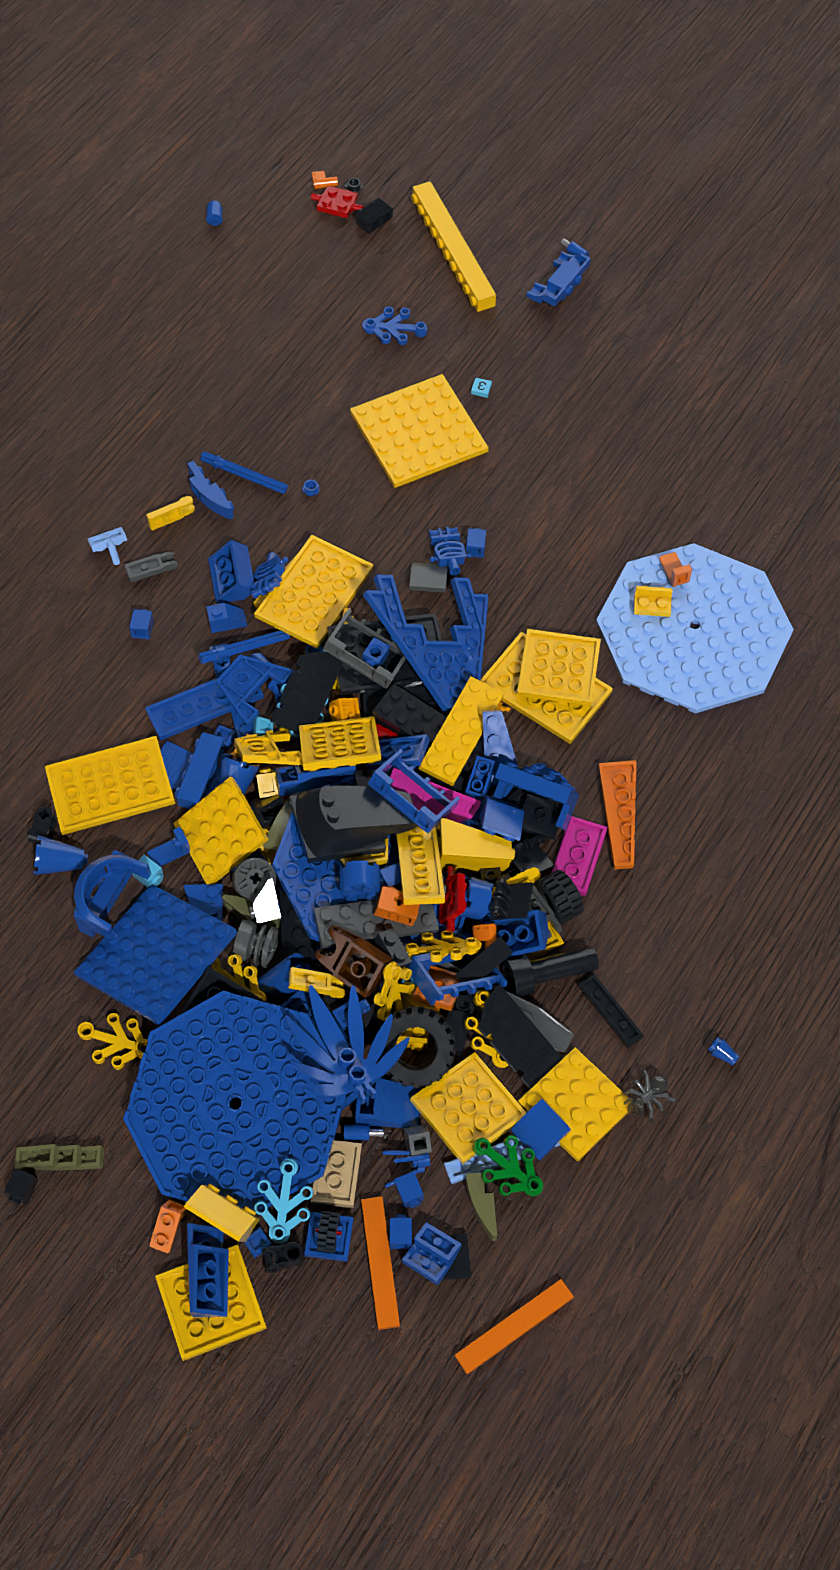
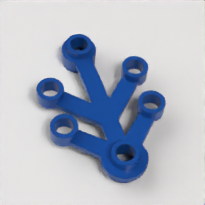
[362,306,427,345]

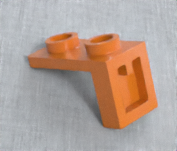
[659,552,692,587]
[150,1200,188,1253]

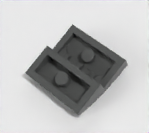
[409,562,448,593]

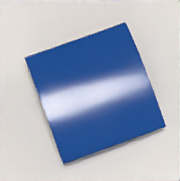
[511,1099,571,1161]
[402,1222,462,1285]

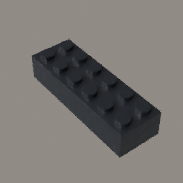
[372,684,484,780]

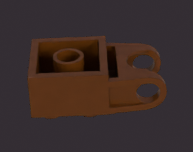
[315,925,394,998]

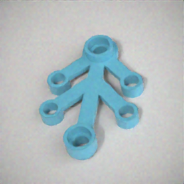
[254,1158,314,1244]

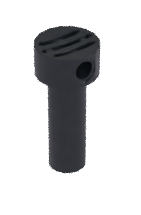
[502,947,599,997]

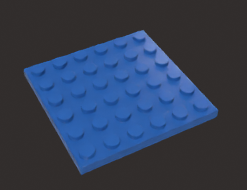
[73,884,237,1026]

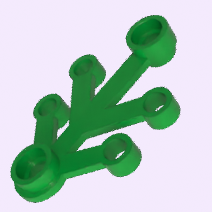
[472,1135,543,1197]

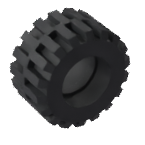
[536,870,584,925]

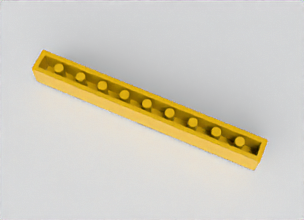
[411,182,496,312]

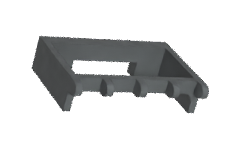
[323,608,406,689]

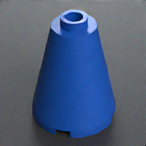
[220,754,260,795]
[33,835,88,875]
[257,953,312,997]

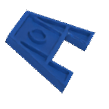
[216,654,293,727]

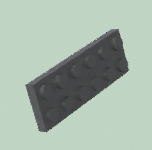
[313,900,439,949]

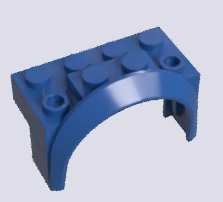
[493,762,579,831]
[74,850,151,940]

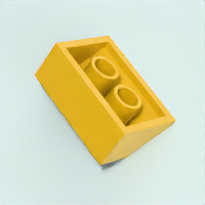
[184,1183,259,1242]

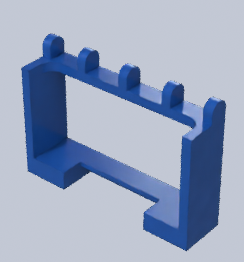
[368,749,460,834]
[408,947,507,1005]

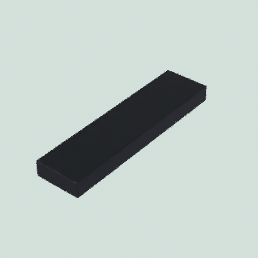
[578,974,644,1049]

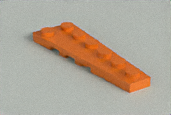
[598,760,637,870]

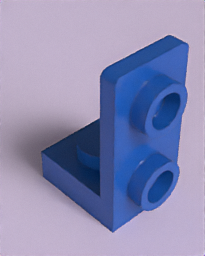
[147,827,190,867]

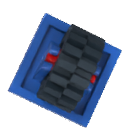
[304,1211,354,1262]

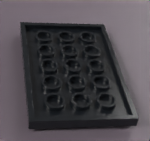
[327,613,442,695]

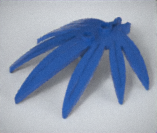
[285,985,410,1104]

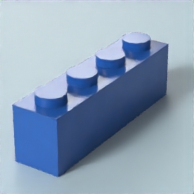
[175,732,226,809]

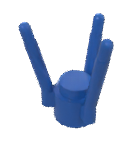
[382,1150,430,1188]

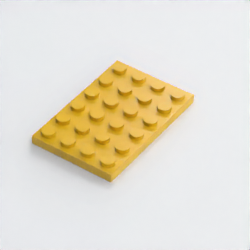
[254,535,374,649]
[481,632,613,744]
[45,736,175,835]

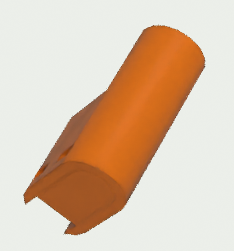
[311,170,338,190]
[472,924,497,949]

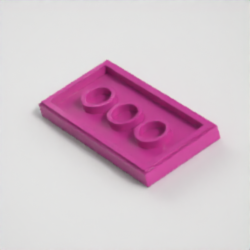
[552,816,608,897]

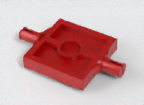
[311,186,364,218]
[439,866,467,932]

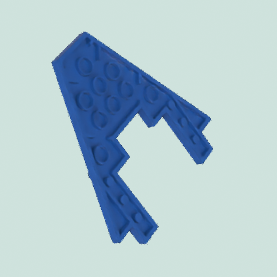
[363,574,488,711]

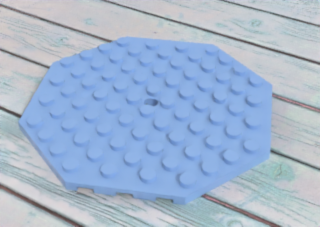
[596,543,794,713]

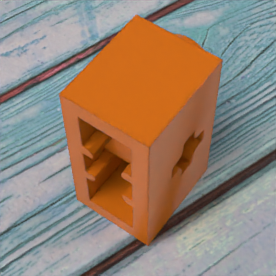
[374,886,420,926]

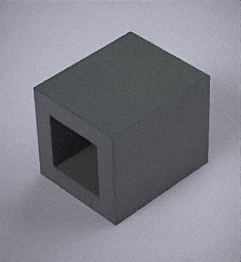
[403,1124,432,1156]

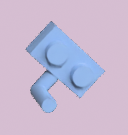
[88,527,127,565]

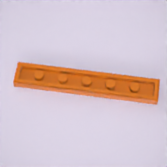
[361,1196,400,1330]
[454,1279,574,1375]

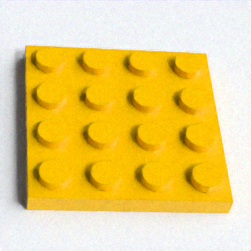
[517,629,601,706]
[299,717,382,771]
[174,777,269,884]
[518,1047,635,1162]
[410,1052,526,1165]
[155,1245,267,1361]

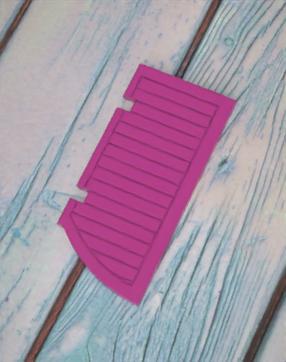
[390,768,481,824]

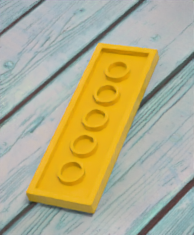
[419,676,504,786]
[396,827,445,905]

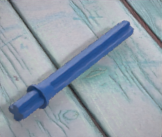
[200,451,288,494]
[198,630,290,664]

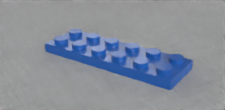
[145,678,264,741]

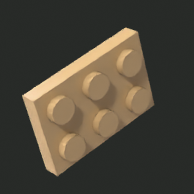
[311,1140,362,1208]

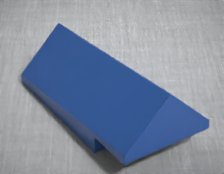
[275,765,356,796]
[187,1223,229,1318]

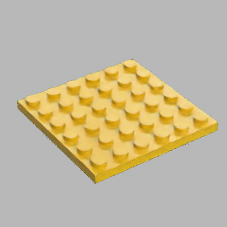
[350,374,489,488]

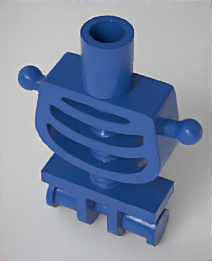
[428,527,472,575]
[251,552,288,599]

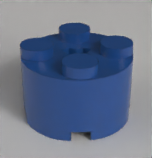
[339,861,380,902]
[459,876,493,920]

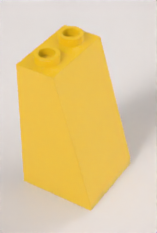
[436,818,515,875]

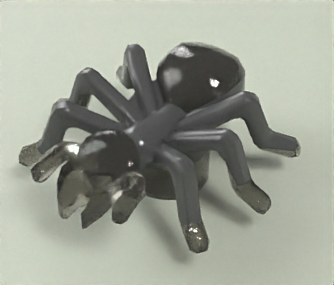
[621,1070,676,1123]

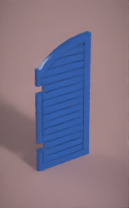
[160,741,221,795]

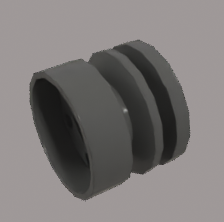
[232,858,276,900]
[233,920,278,968]

